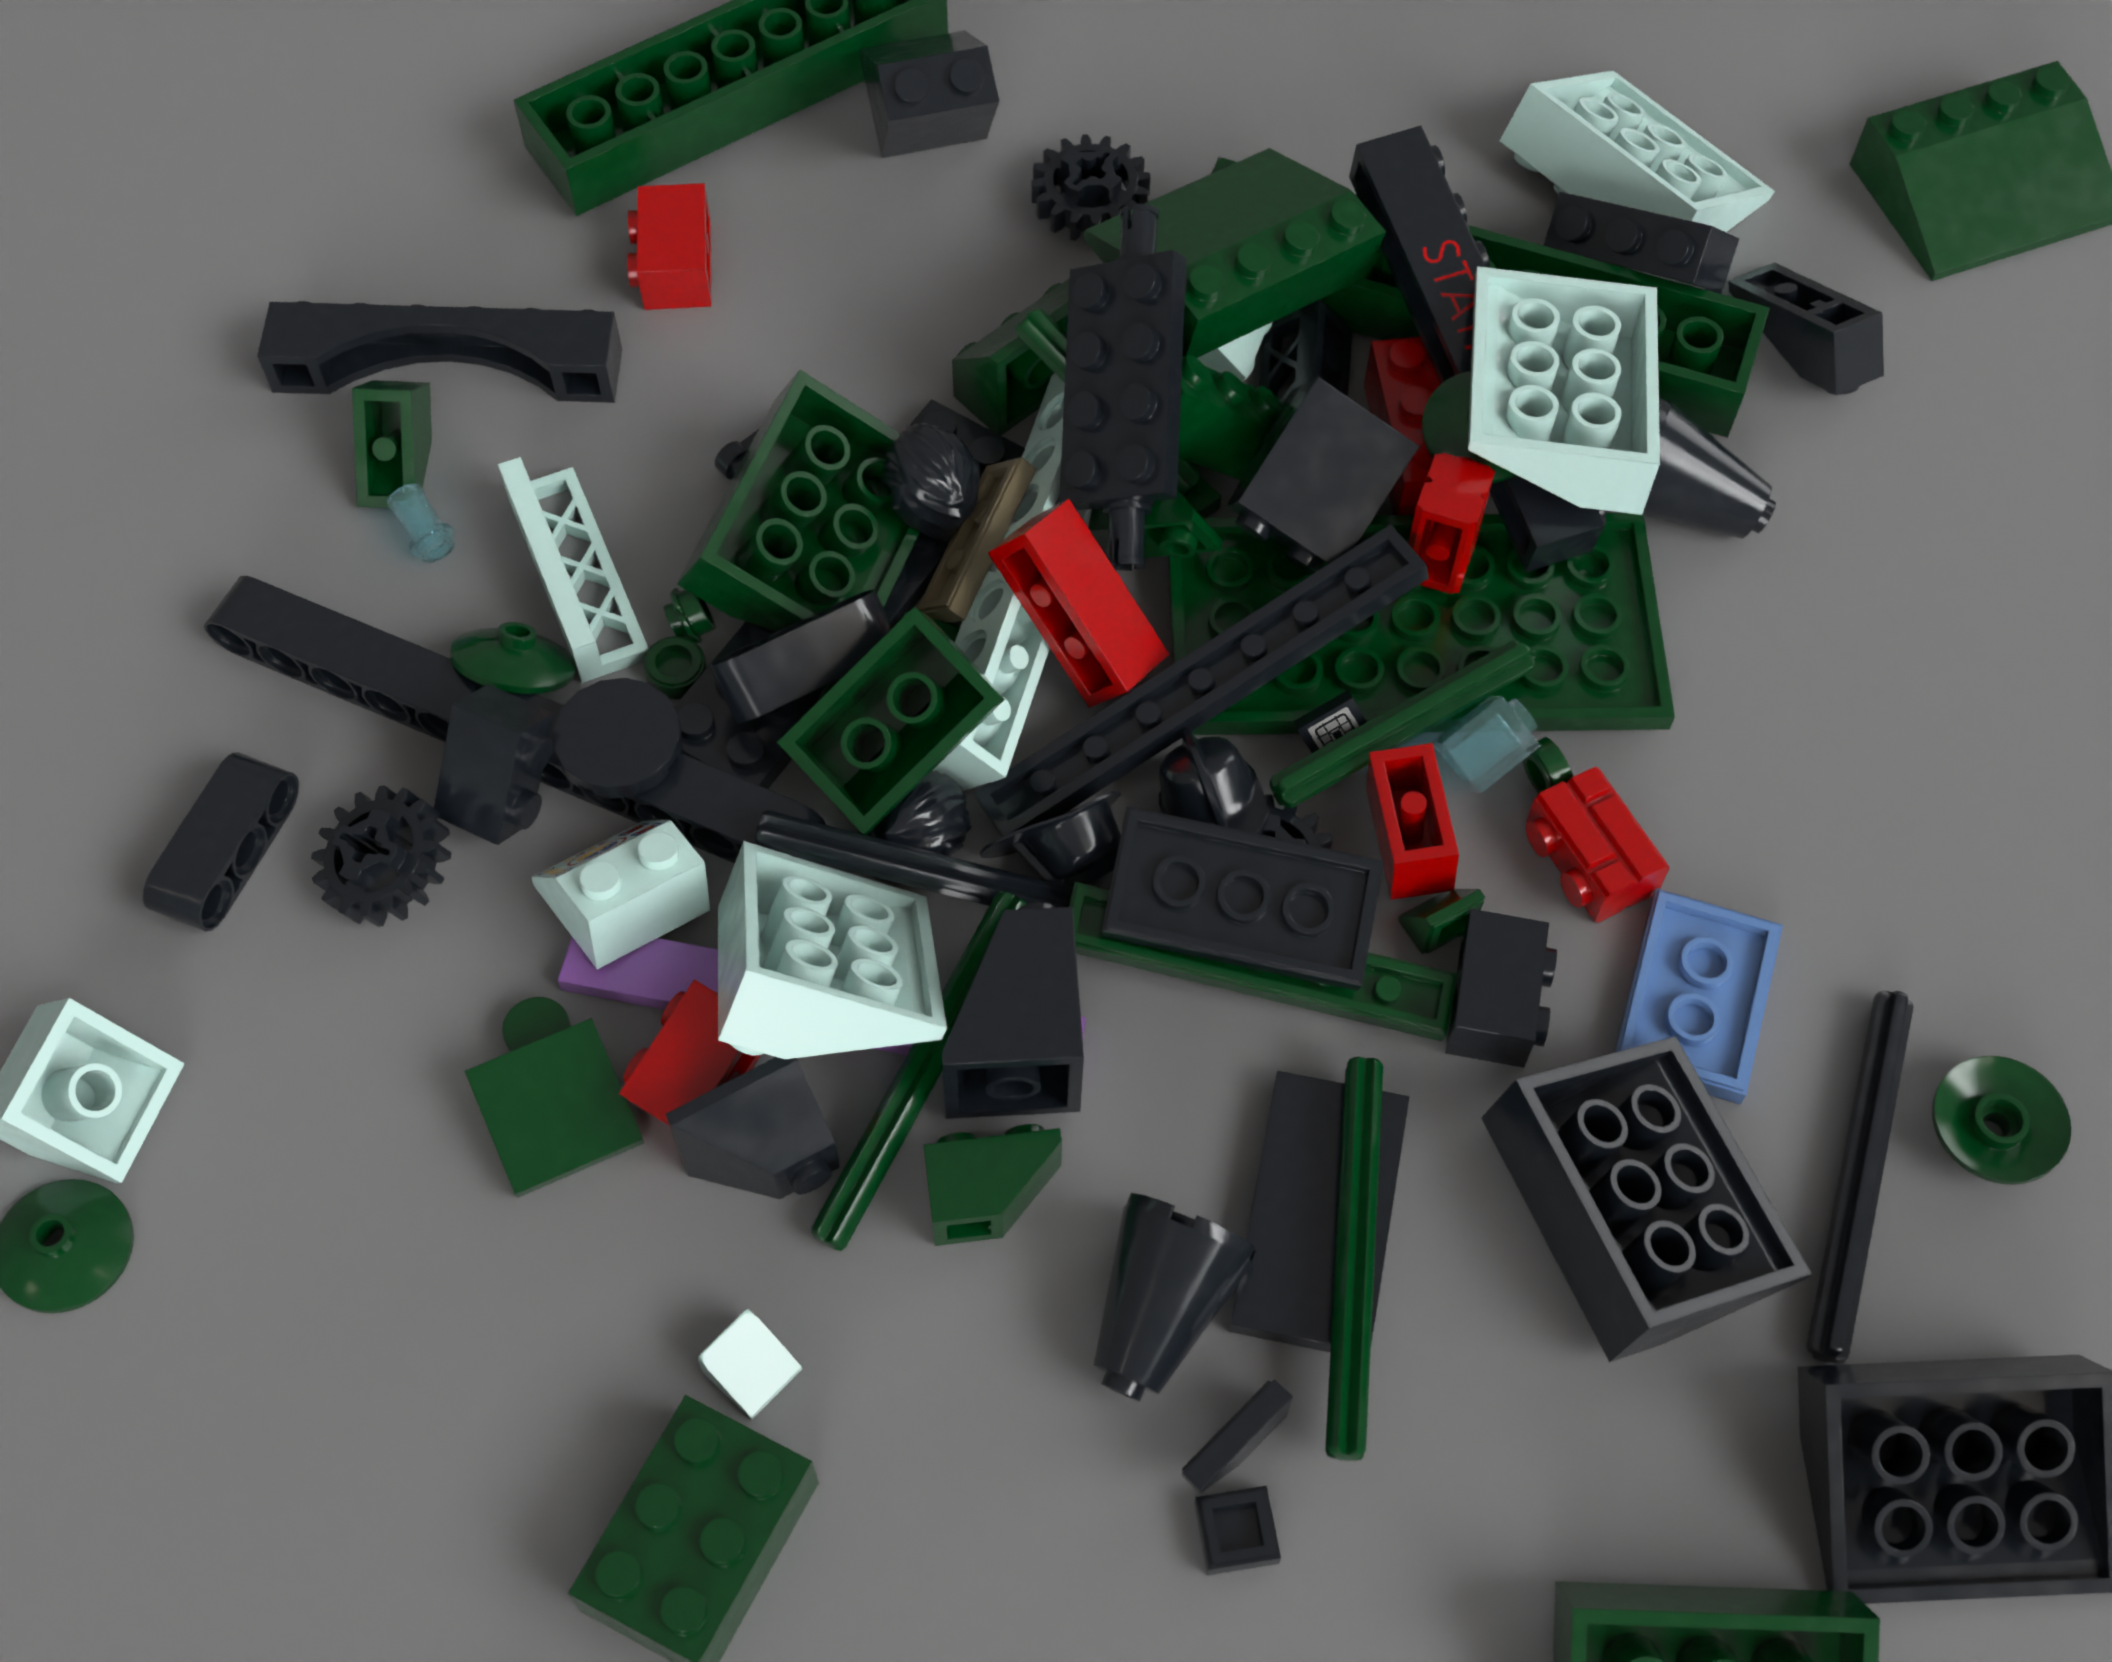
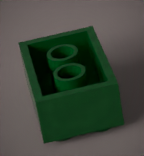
[568,1394,819,1662]

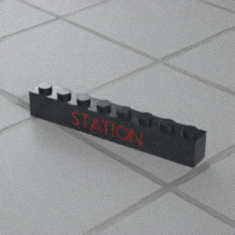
[1349,125,1606,573]

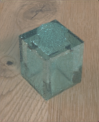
[1432,696,1541,794]

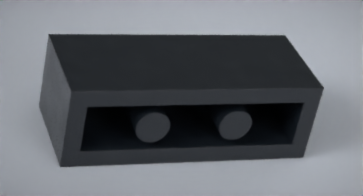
[1543,192,1739,294]

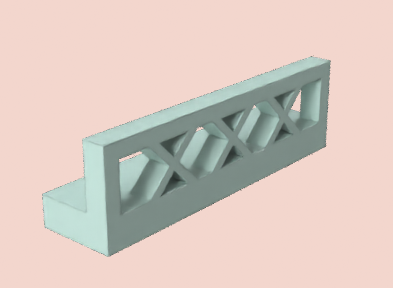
[498,457,649,683]

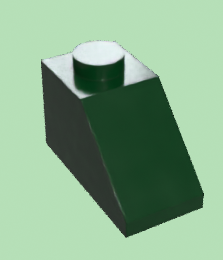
[352,380,432,509]

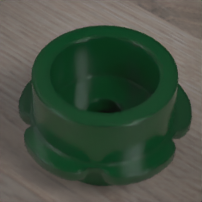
[664,588,716,644]

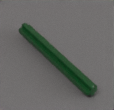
[1269,640,1535,809]

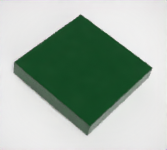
[464,1018,644,1198]

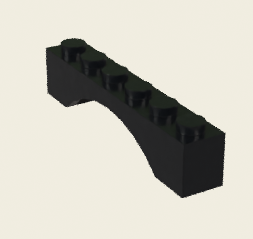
[257,301,622,403]

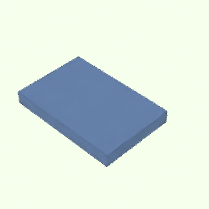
[1614,888,1783,1104]

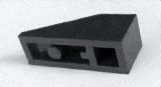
[1728,262,1884,396]

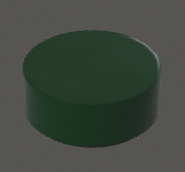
[644,636,707,699]
[1522,737,1574,794]
[502,997,571,1052]

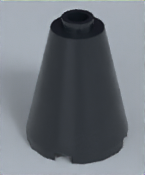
[1643,397,1776,539]
[1094,1193,1256,1402]

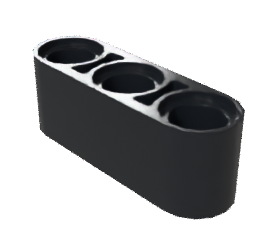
[710,589,892,723]
[143,752,299,932]

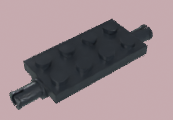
[1059,204,1186,571]

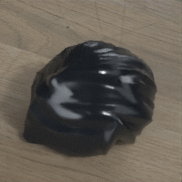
[881,423,979,542]
[867,771,972,879]

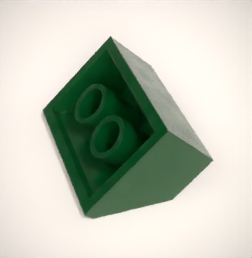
[952,279,1069,436]
[1179,355,1282,480]
[777,607,1005,835]

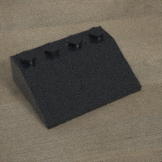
[1481,1036,1812,1362]
[1797,1354,2112,1604]

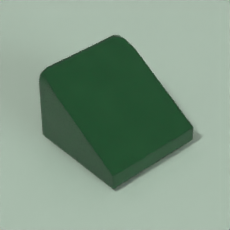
[1399,889,1485,954]

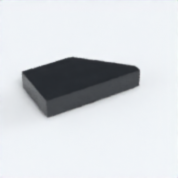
[1182,1379,1293,1494]

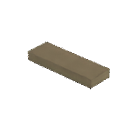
[918,457,1037,623]

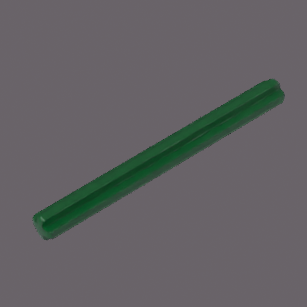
[811,891,1027,1251]
[1325,1056,1383,1461]

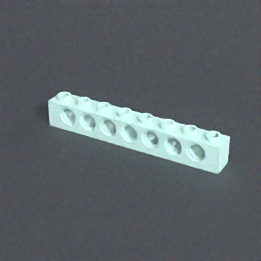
[933,374,1092,791]

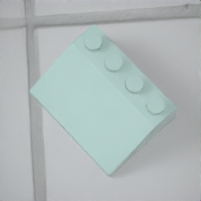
[1500,71,1775,232]
[1468,266,1660,515]
[718,841,947,1059]

